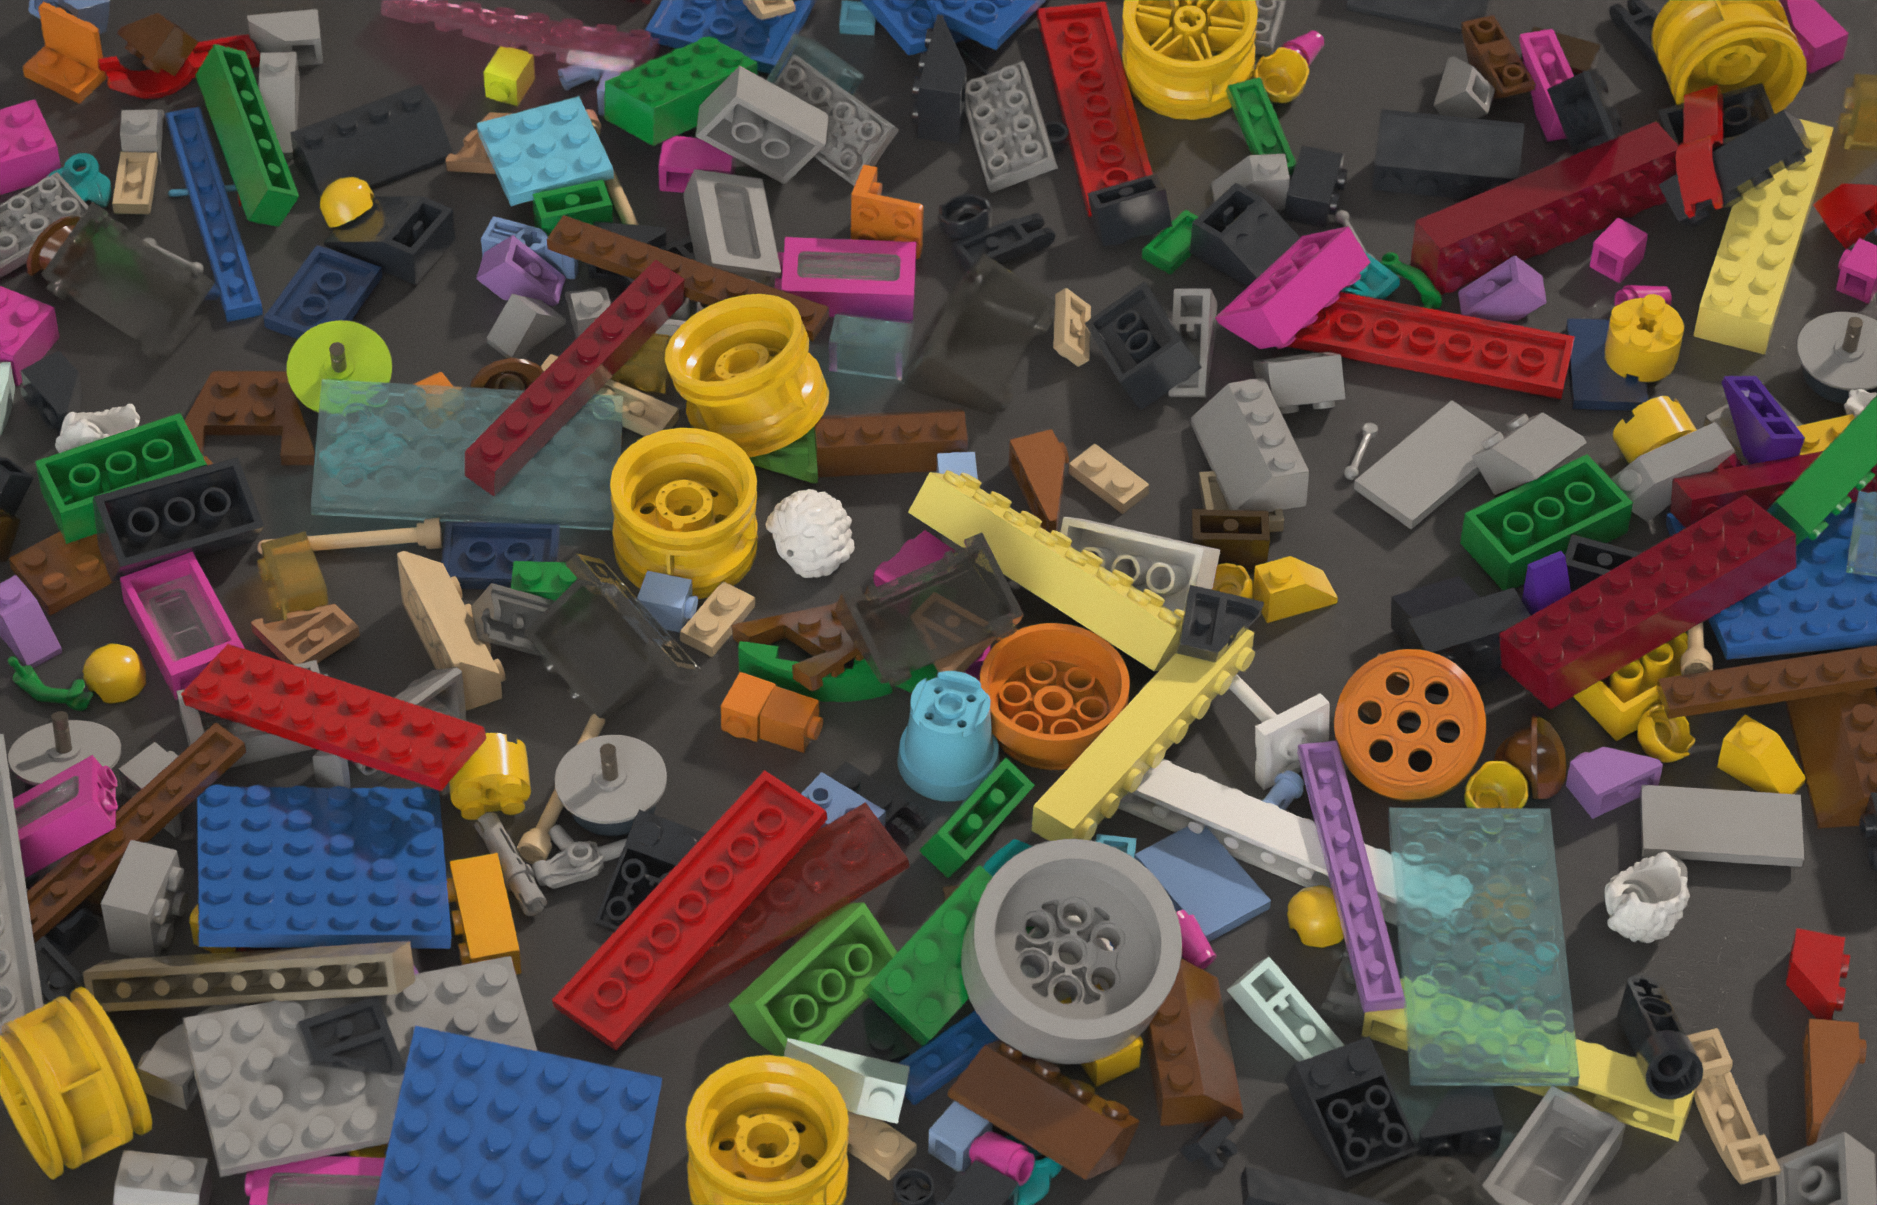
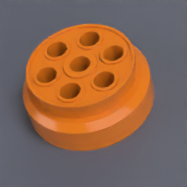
[980,623,1130,770]
[1334,649,1486,802]

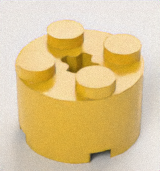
[1604,294,1684,382]
[1612,396,1697,464]
[449,733,531,820]

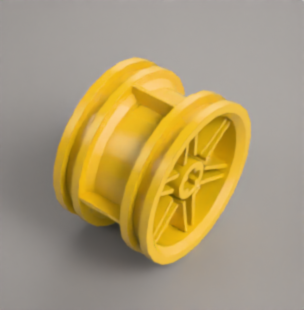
[1122,0,1258,120]
[1652,0,1807,113]
[665,294,829,458]
[610,428,758,599]
[0,987,152,1179]
[686,1055,849,1205]

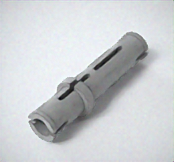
[475,812,547,916]

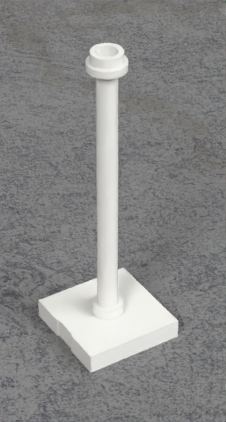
[1229,674,1330,790]

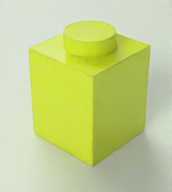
[484,44,535,106]

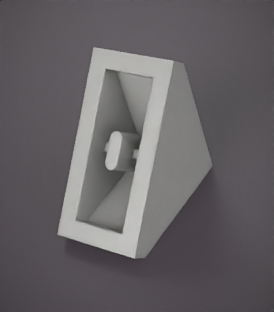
[487,294,566,358]

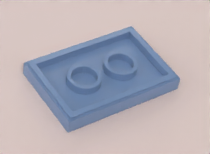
[1135,826,1271,942]

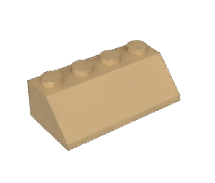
[397,551,506,711]

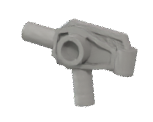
[532,825,627,889]

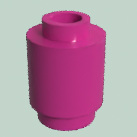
[969,1131,1035,1186]

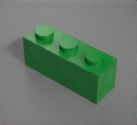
[919,758,1035,878]

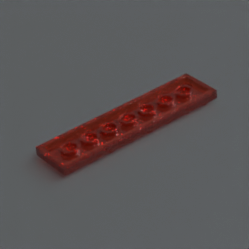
[635,802,910,1031]

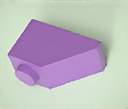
[476,235,566,306]
[1458,255,1547,321]
[0,575,62,668]
[1566,747,1663,819]

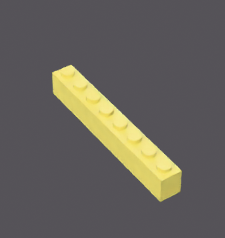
[1032,629,1255,841]
[1362,979,1695,1141]

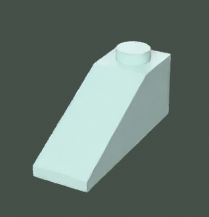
[1227,957,1344,1062]
[784,1038,910,1123]

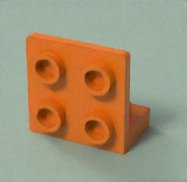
[23,2,106,104]
[851,164,924,259]

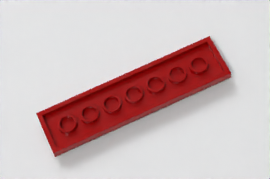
[1037,2,1153,217]
[1286,292,1575,399]
[181,644,487,791]
[552,770,828,1050]

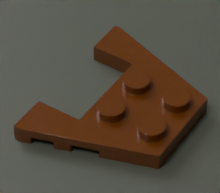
[184,371,316,465]
[731,601,891,691]

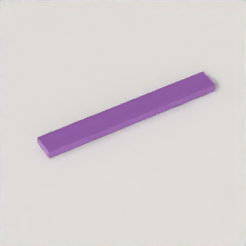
[1297,740,1405,1013]

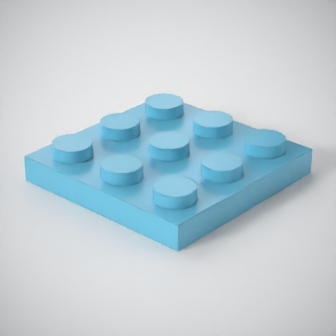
[477,96,614,206]

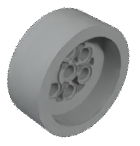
[961,839,1182,1064]

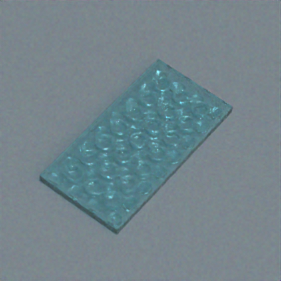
[311,379,623,531]
[1388,808,1580,1086]

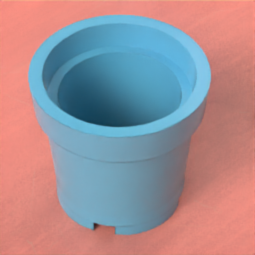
[897,671,1000,802]

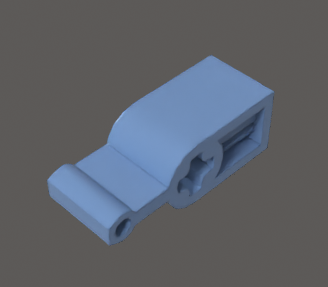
[481,216,579,279]

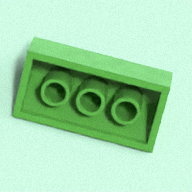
[729,902,897,1057]

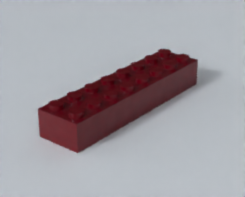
[1410,122,1679,295]
[1499,495,1796,709]

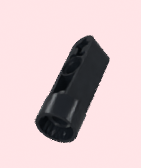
[1617,975,1703,1100]

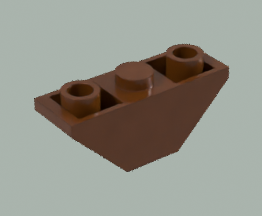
[1461,15,1536,99]

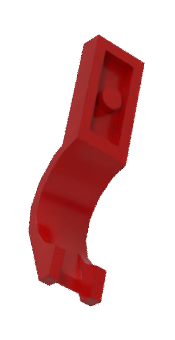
[97,34,260,99]
[1676,85,1723,218]

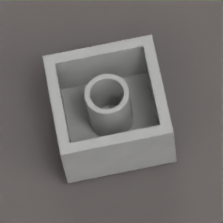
[101,840,188,958]

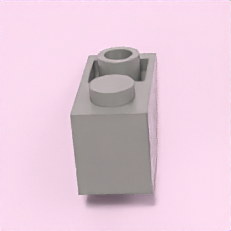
[247,9,323,66]
[1434,56,1495,119]

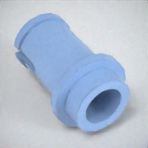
[558,54,605,91]
[1262,770,1304,810]

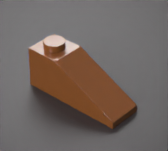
[1009,429,1069,533]
[1802,1019,1866,1146]

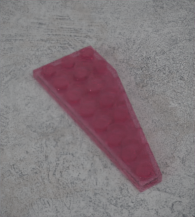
[381,0,660,73]

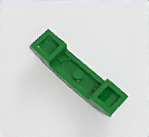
[738,641,894,702]

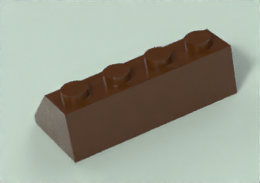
[814,409,968,478]
[1785,688,1877,829]
[1144,959,1244,1126]
[947,1039,1140,1180]

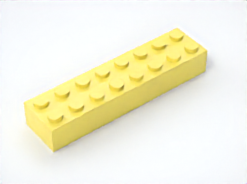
[1693,113,1834,355]
[908,470,1184,671]

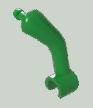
[1380,252,1443,310]
[8,656,93,711]

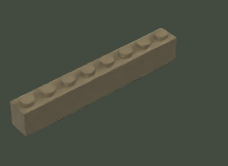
[83,941,416,1012]

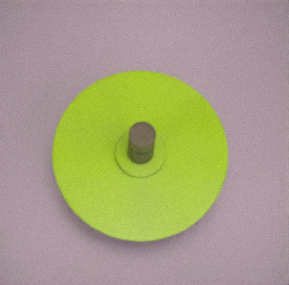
[287,320,392,420]

